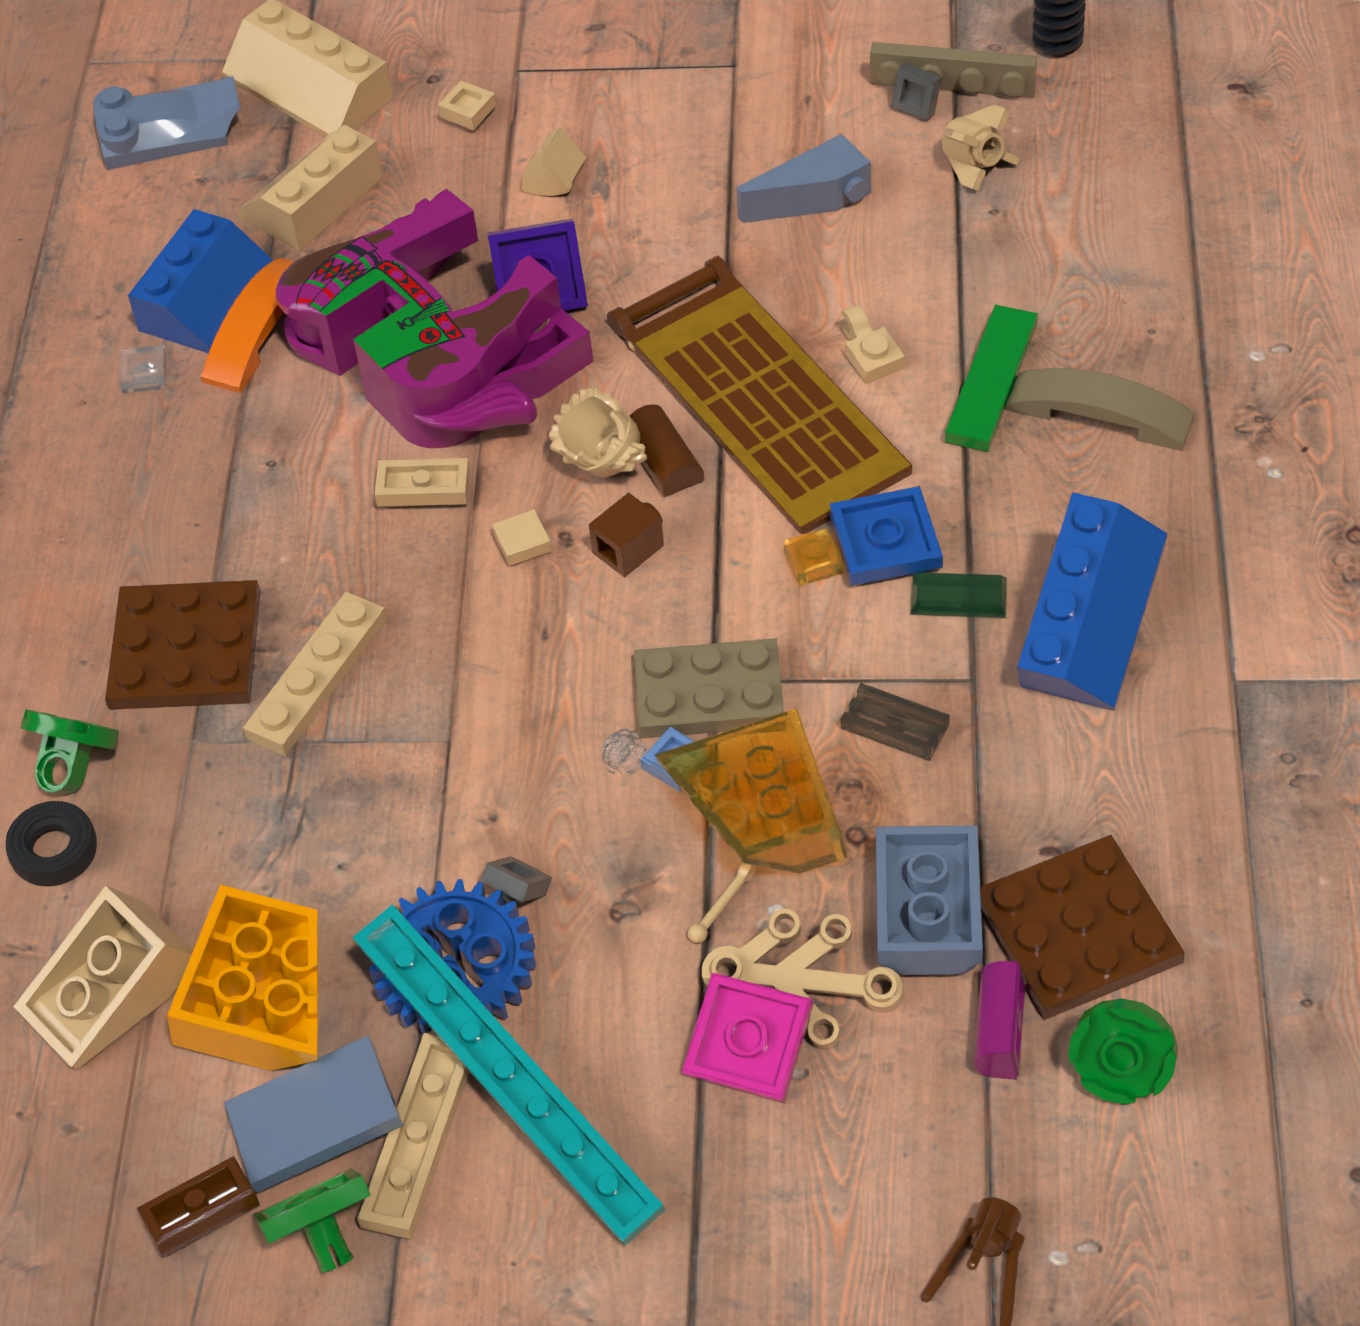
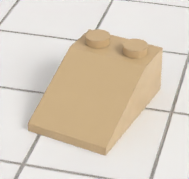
[13,886,193,1070]

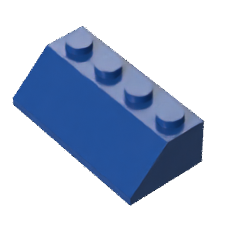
[1017,492,1168,711]

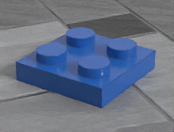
[830,486,943,586]

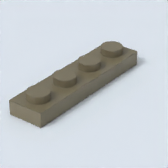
[870,42,1037,98]

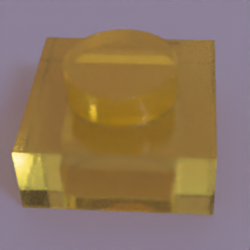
[784,528,843,586]

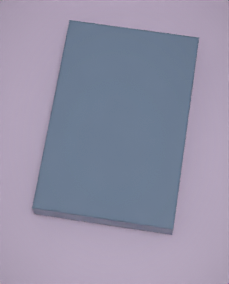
[224,1036,403,1193]

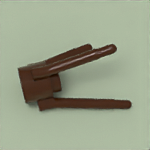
[921,1197,1025,1326]

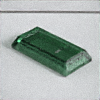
[911,572,1007,618]

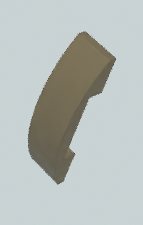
[1006,368,1194,451]

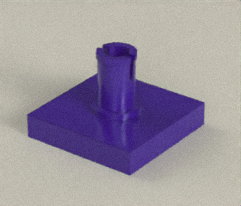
[487,218,588,310]

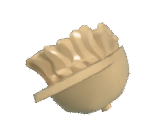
[549,387,647,478]

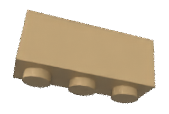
[237,125,383,251]

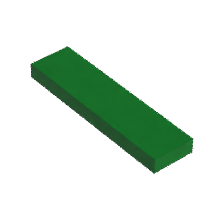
[945,304,1038,452]

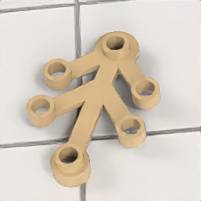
[702,908,904,1049]

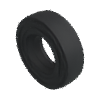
[6,801,97,886]

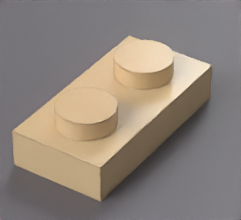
[374,458,470,507]

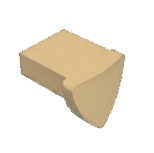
[522,127,587,196]

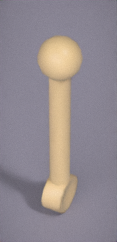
[688,860,757,944]

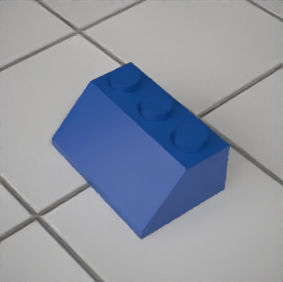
[128,209,273,353]

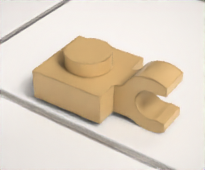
[842,304,905,384]

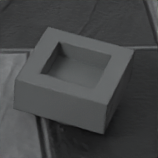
[891,64,942,120]
[481,856,552,904]

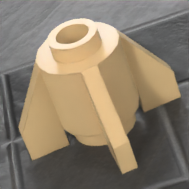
[942,105,1020,191]

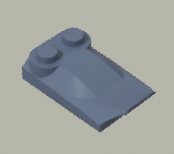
[93,76,240,170]
[876,825,983,975]

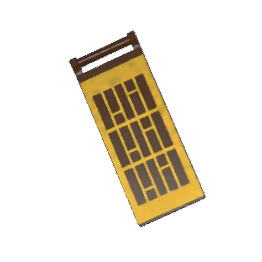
[607,255,913,535]

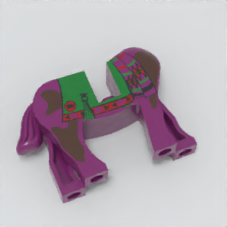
[276,188,593,448]

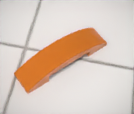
[201,258,294,393]

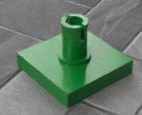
[253,1168,371,1273]

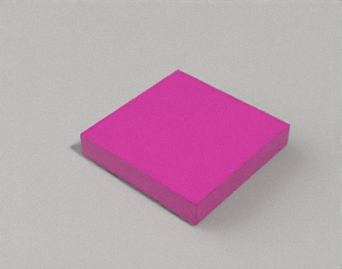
[682,972,814,1103]

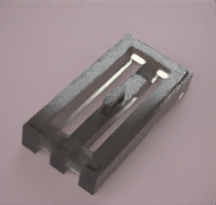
[841,683,950,761]

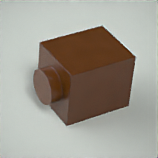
[589,492,664,578]

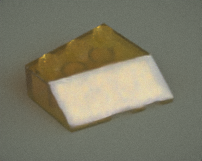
[656,708,847,873]

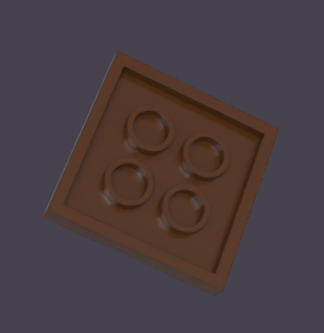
[105,580,261,710]
[980,834,1185,1020]

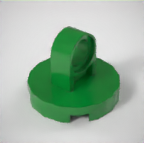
[20,709,119,794]
[1068,998,1178,1104]

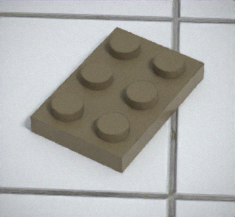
[634,638,785,739]

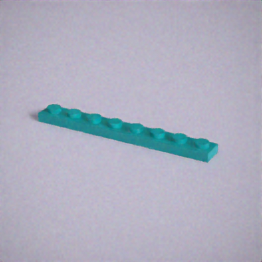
[352,904,666,1246]

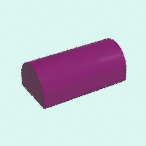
[974,961,1025,1080]

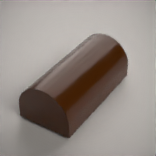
[630,404,705,497]
[137,1156,260,1258]

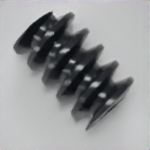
[1032,0,1086,55]

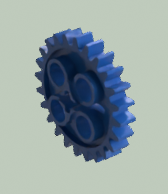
[369,879,537,1035]

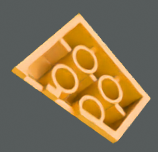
[167,884,318,1071]

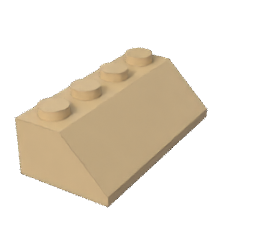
[222,0,393,137]

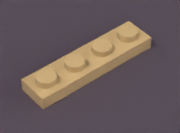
[243,591,387,756]
[358,1033,470,1240]

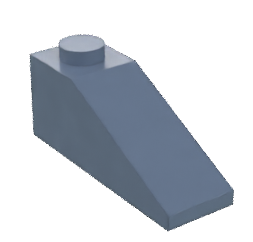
[736,134,871,223]

